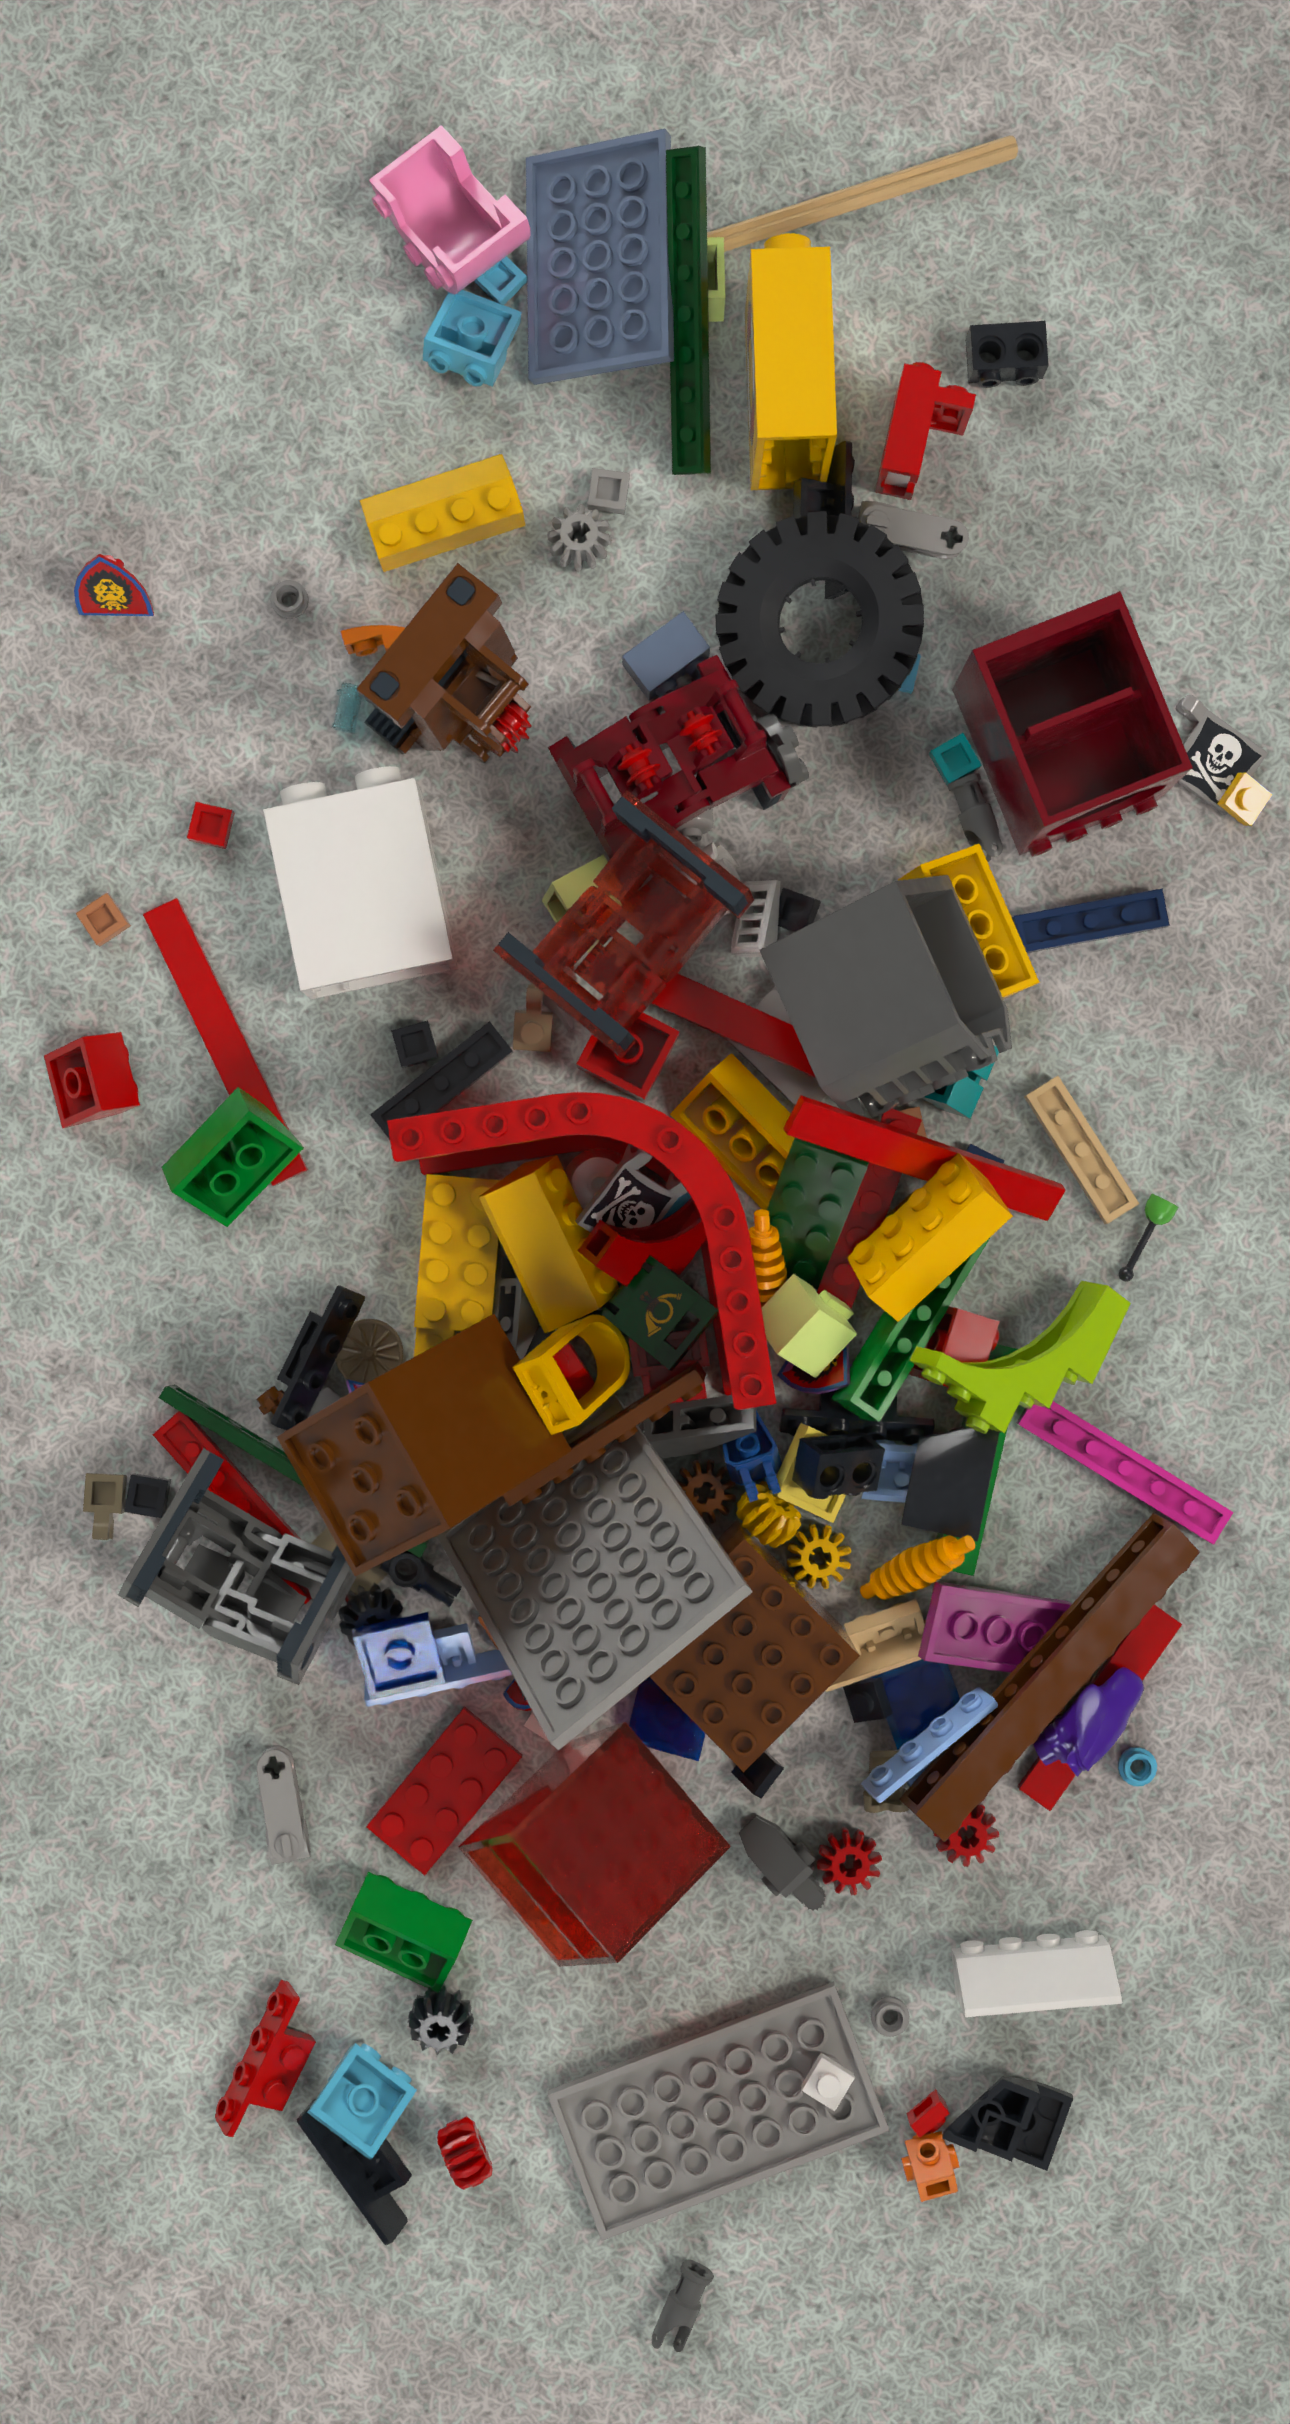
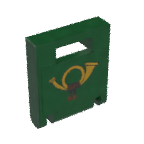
[600,1255,719,1371]

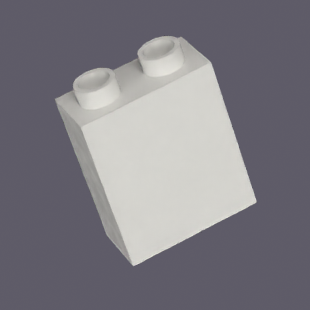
[263,766,458,1000]

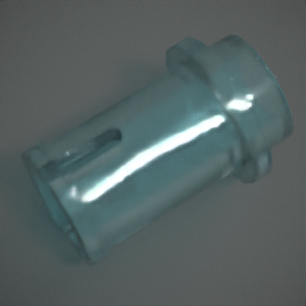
[332,683,366,734]

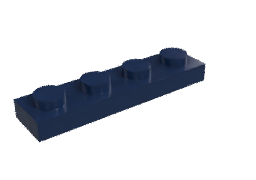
[1012,888,1170,953]

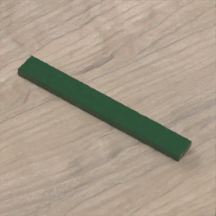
[666,146,711,475]
[158,1384,430,1558]

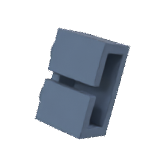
[622,611,710,701]

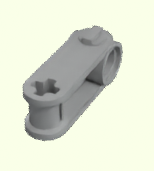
[858,501,969,559]
[257,1746,311,1865]

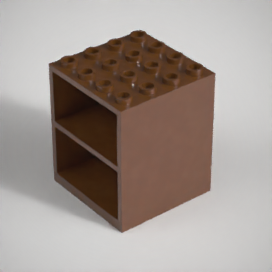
[277,1314,572,1577]
[649,1520,860,1772]

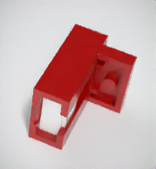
[875,362,976,500]

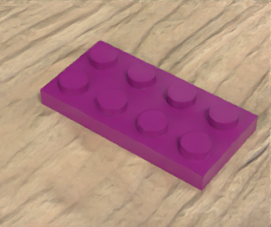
[918,1581,1072,1673]

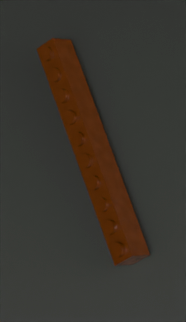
[899,1513,1200,1842]

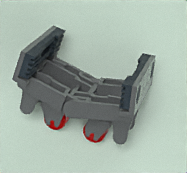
[118,1448,357,1685]

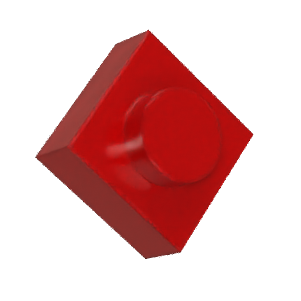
[187,801,235,849]
[906,2089,950,2138]

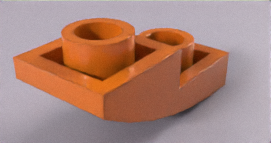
[340,625,405,657]

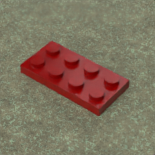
[366,1706,523,1876]

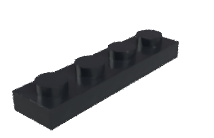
[370,1021,514,1140]

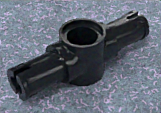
[379,1551,462,1607]

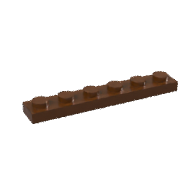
[502,1361,706,1506]

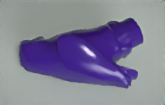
[1033,1667,1145,1777]

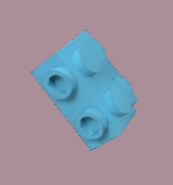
[423,290,522,387]
[307,2043,417,2160]

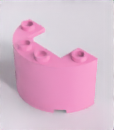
[369,125,531,295]

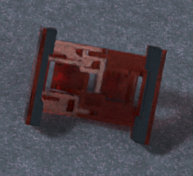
[493,790,754,1059]

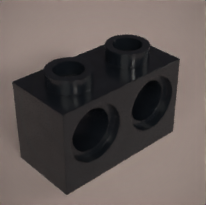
[965,321,1049,388]
[792,1432,885,1499]

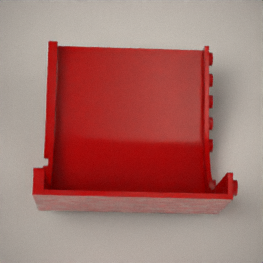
[387,1092,777,1410]

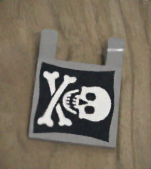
[1176,695,1268,815]
[575,1144,687,1232]

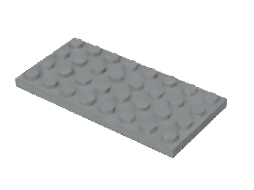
[547,1981,889,2241]

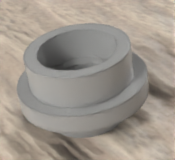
[270,580,309,619]
[871,1996,910,2037]

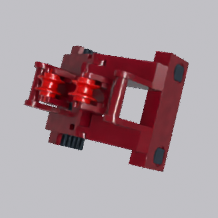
[548,655,791,886]

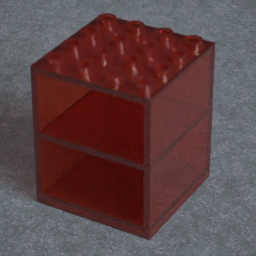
[458,1722,731,1967]

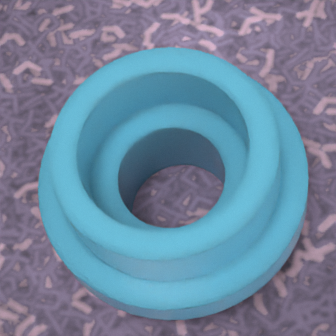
[1118,1747,1157,1786]

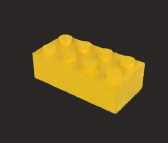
[847,1153,1013,1322]
[414,1174,501,1331]

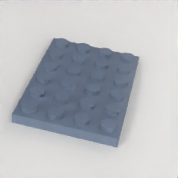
[526,128,674,385]

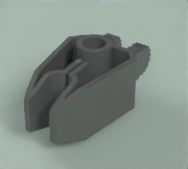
[739,1815,826,1911]

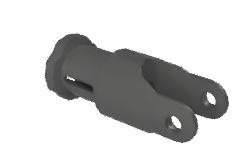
[947,773,1003,862]
[651,2259,714,2352]

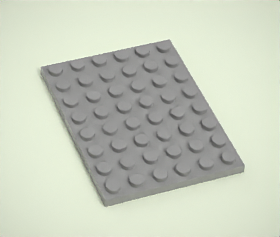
[438,1394,753,1750]

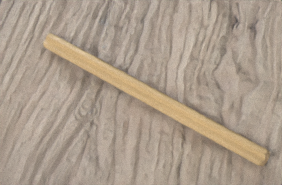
[707,135,1018,252]

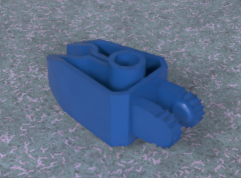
[723,1410,782,1502]

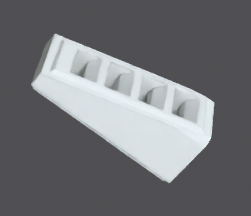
[731,880,781,957]

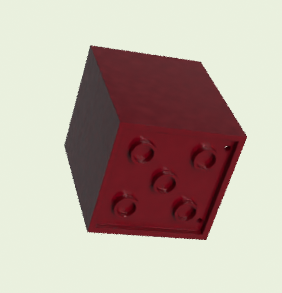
[952,591,1193,857]

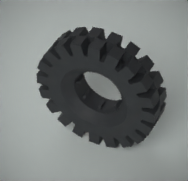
[715,511,924,728]

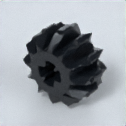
[338,1582,404,1651]
[408,1985,474,2055]

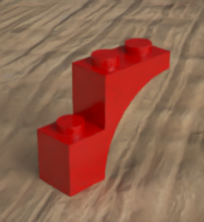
[578,1198,706,1287]

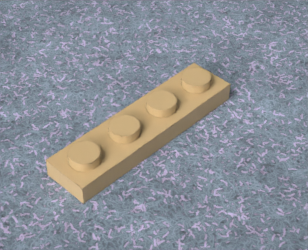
[1024,1076,1139,1224]

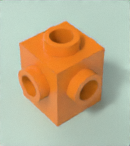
[901,2131,960,2202]

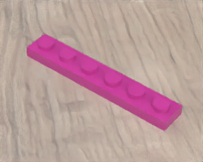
[1016,1401,1234,1545]

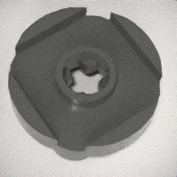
[754,713,809,789]

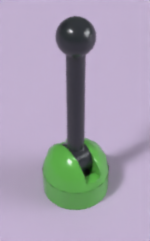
[1118,1193,1179,1282]

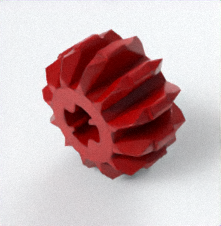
[933,1803,999,1867]
[816,1827,882,1896]
[437,2116,493,2190]

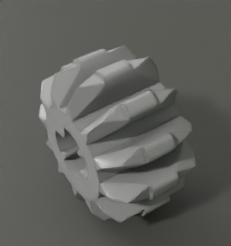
[547,504,612,572]

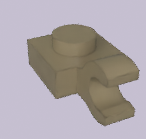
[513,984,553,1052]
[83,1473,127,1540]

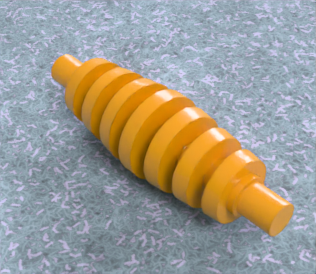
[749,1209,787,1341]
[860,1535,975,1600]

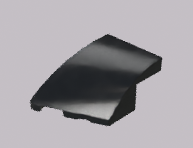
[901,1427,1000,1542]
[942,2076,1073,2171]

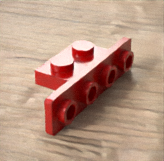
[215,1980,316,2137]

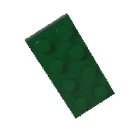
[766,1137,869,1289]

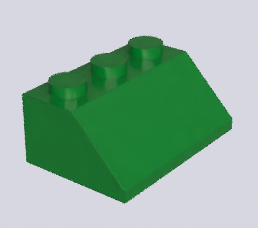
[161,1087,304,1227]
[335,1872,473,1993]

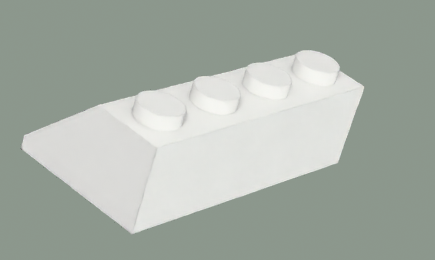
[951,1930,1122,2017]

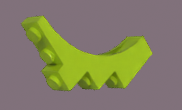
[910,1280,1131,1434]

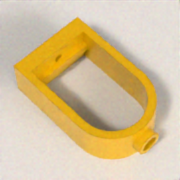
[512,1315,630,1435]

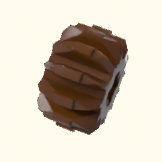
[677,1459,736,1524]

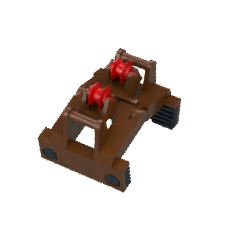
[356,563,532,763]

